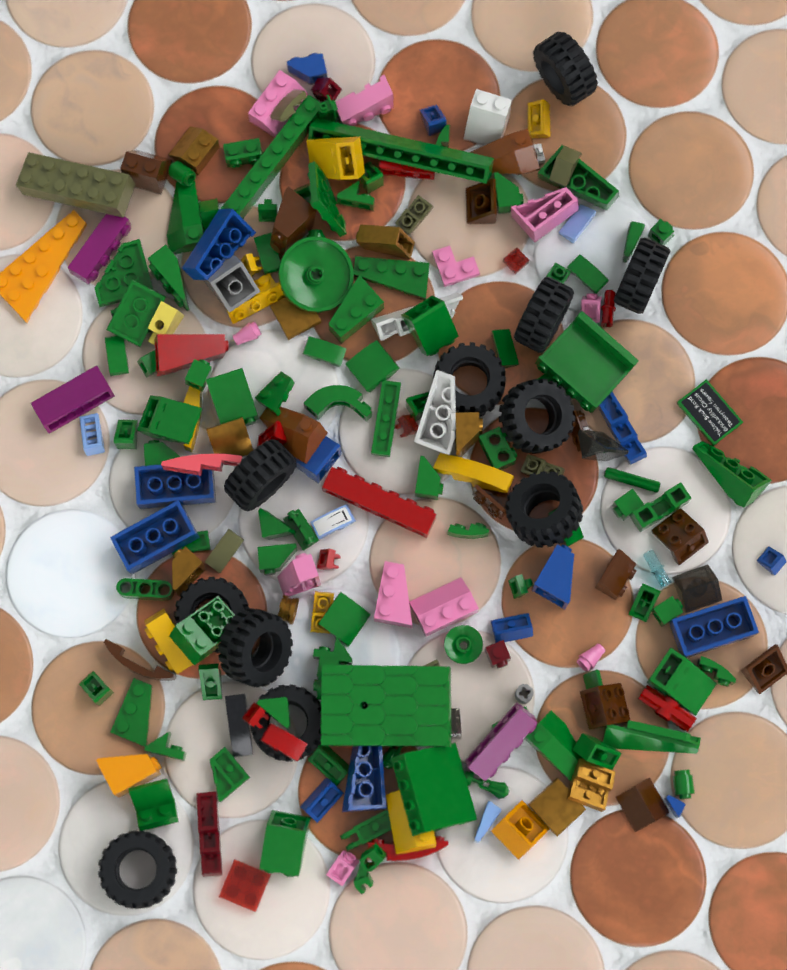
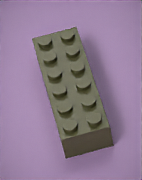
[16,152,136,218]

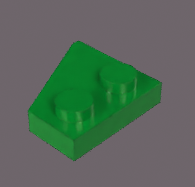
[255,371,295,416]
[210,747,250,802]

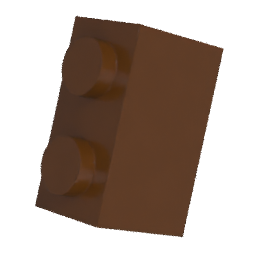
[595,548,637,600]

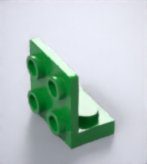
[129,779,179,831]

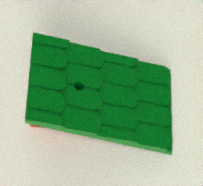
[321,665,451,747]

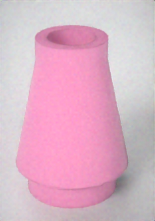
[232,321,262,345]
[577,643,605,672]

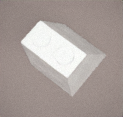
[464,89,512,146]

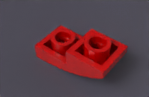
[260,723,308,762]

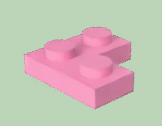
[432,245,480,287]

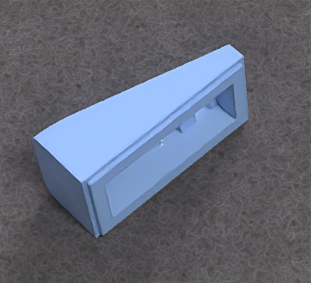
[79,413,105,456]
[474,801,501,843]

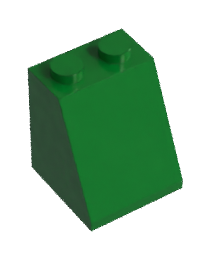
[401,295,459,356]
[206,368,259,426]
[259,810,311,877]

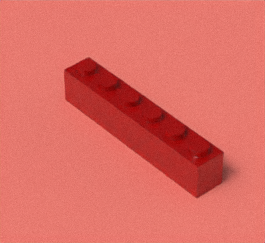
[322,467,437,538]

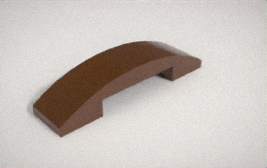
[104,639,176,681]

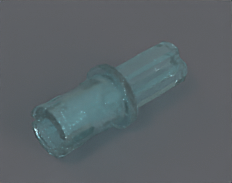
[643,550,672,588]

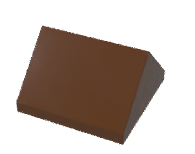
[466,178,497,224]
[740,644,787,694]
[615,778,670,832]

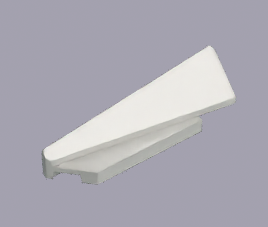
[371,293,463,341]

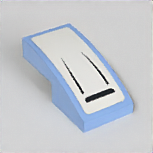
[311,504,356,539]

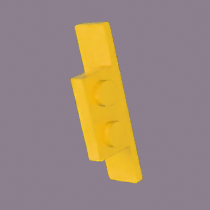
[227,273,285,324]

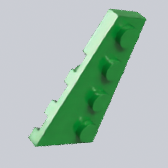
[354,256,430,300]

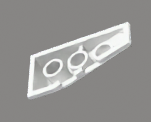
[414,370,456,455]

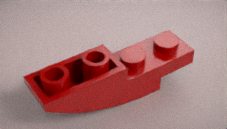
[368,836,449,861]

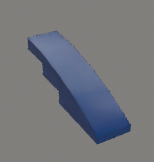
[598,392,647,465]

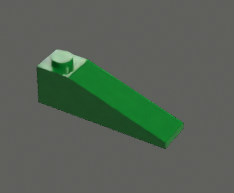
[167,181,204,254]
[692,441,772,508]
[525,710,585,782]

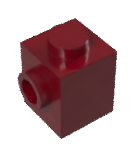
[485,640,511,669]

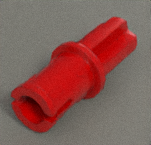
[601,290,616,327]

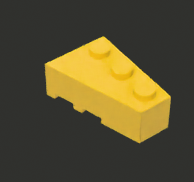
[144,608,193,674]

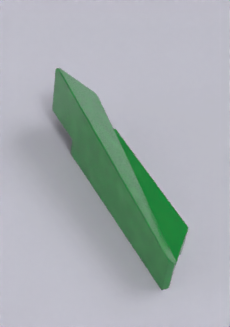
[602,720,701,754]

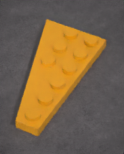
[0,210,87,323]

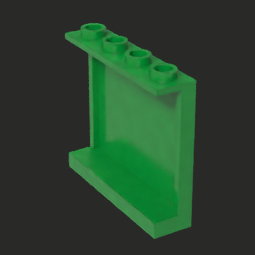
[535,311,639,413]
[391,743,477,837]

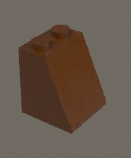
[120,150,173,195]
[270,186,317,255]

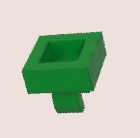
[258,199,278,222]
[508,574,534,599]

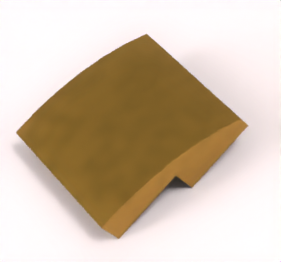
[269,297,322,340]
[206,417,254,457]
[567,758,615,812]
[528,778,586,836]

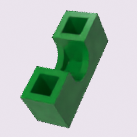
[630,482,691,532]

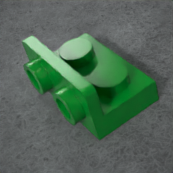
[223,138,262,168]

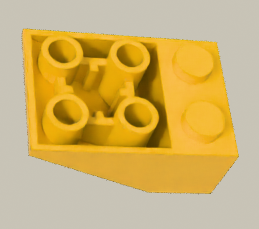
[306,136,365,180]

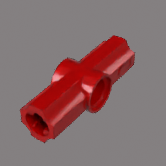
[638,685,697,732]

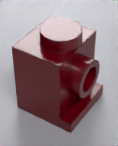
[311,78,342,102]

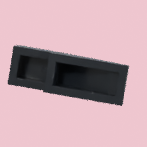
[225,694,253,757]

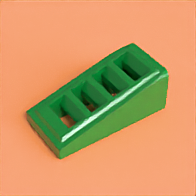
[622,221,645,263]

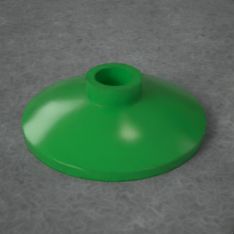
[444,625,483,664]

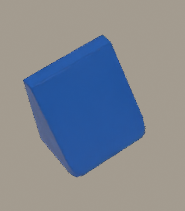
[757,546,786,575]
[664,795,686,818]

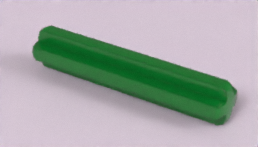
[604,467,661,492]

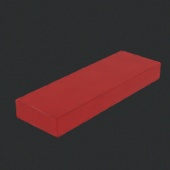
[379,161,435,180]

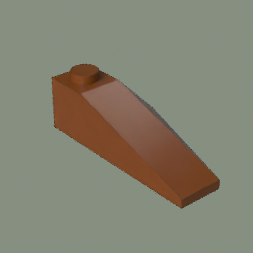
[470,128,540,175]
[259,406,328,464]

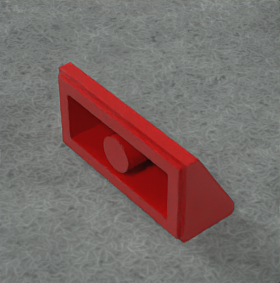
[257,420,287,447]

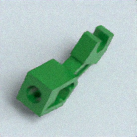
[354,843,386,894]

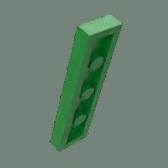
[371,380,401,457]

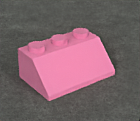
[248,70,308,137]
[409,577,479,637]

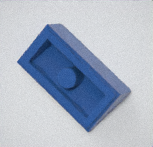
[491,613,533,643]
[300,778,344,823]

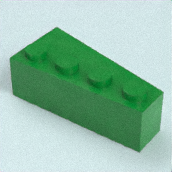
[538,145,619,211]

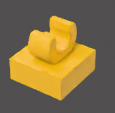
[241,253,263,277]

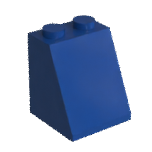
[296,436,342,484]
[532,544,574,610]

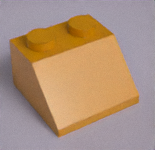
[491,800,549,860]

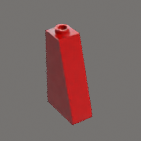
[154,334,229,377]

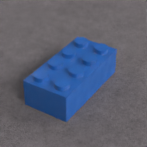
[134,465,216,509]
[110,500,200,575]
[669,596,759,658]

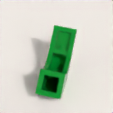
[304,385,372,422]

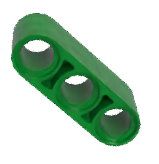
[116,578,175,601]

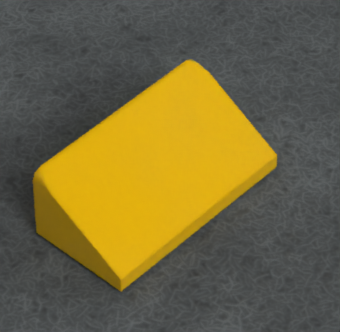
[527,99,550,138]

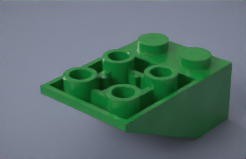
[148,244,189,311]
[137,395,202,444]
[169,596,235,666]
[646,648,717,716]

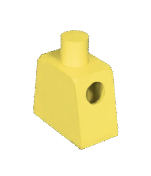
[148,301,185,345]

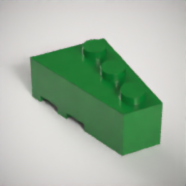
[329,275,384,344]

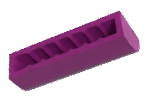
[31,365,115,434]

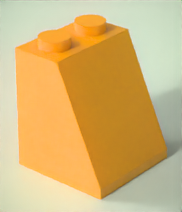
[96,754,162,798]

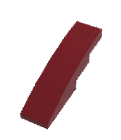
[196,791,223,877]

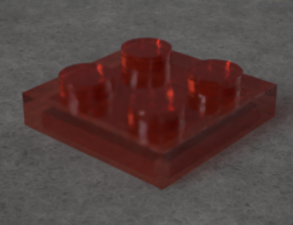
[219,859,272,912]

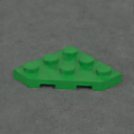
[307,161,346,237]
[95,239,154,307]

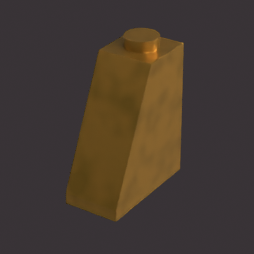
[356,224,415,259]

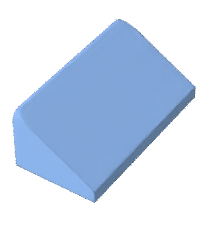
[559,204,596,244]

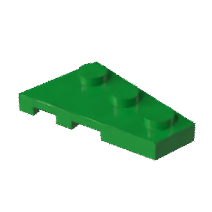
[110,678,153,747]

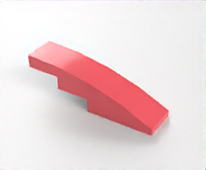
[161,454,243,476]

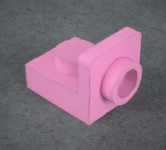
[581,293,602,323]
[326,850,359,886]

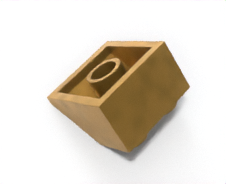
[168,126,220,176]
[455,412,483,457]
[172,547,206,597]

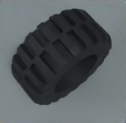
[533,32,598,106]
[613,238,670,314]
[514,277,574,353]
[433,342,506,417]
[498,379,575,454]
[224,439,297,511]
[505,471,583,548]
[174,577,250,654]
[218,608,293,688]
[250,684,321,762]
[98,831,177,909]

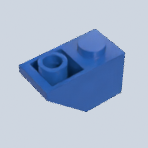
[287,53,328,85]

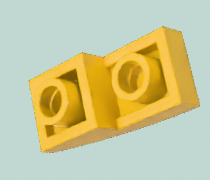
[311,591,334,634]

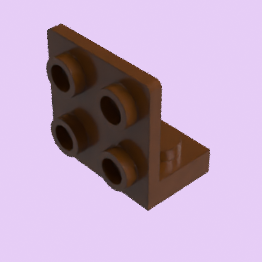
[472,484,509,519]
[651,508,709,565]
[580,683,630,730]

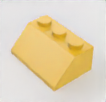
[386,790,436,855]

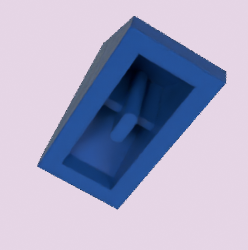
[420,105,446,136]

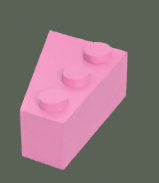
[336,75,393,126]
[511,187,579,242]
[277,553,321,597]
[374,561,412,628]

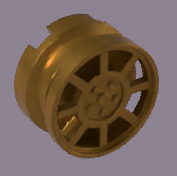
[278,595,299,625]

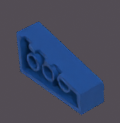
[182,209,256,280]
[342,746,386,812]

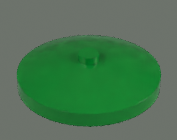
[278,237,354,313]

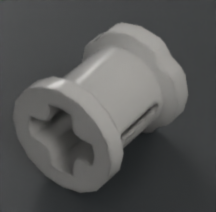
[515,684,534,704]

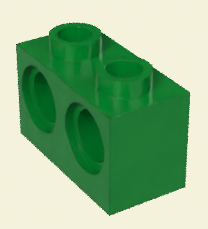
[478,427,518,471]

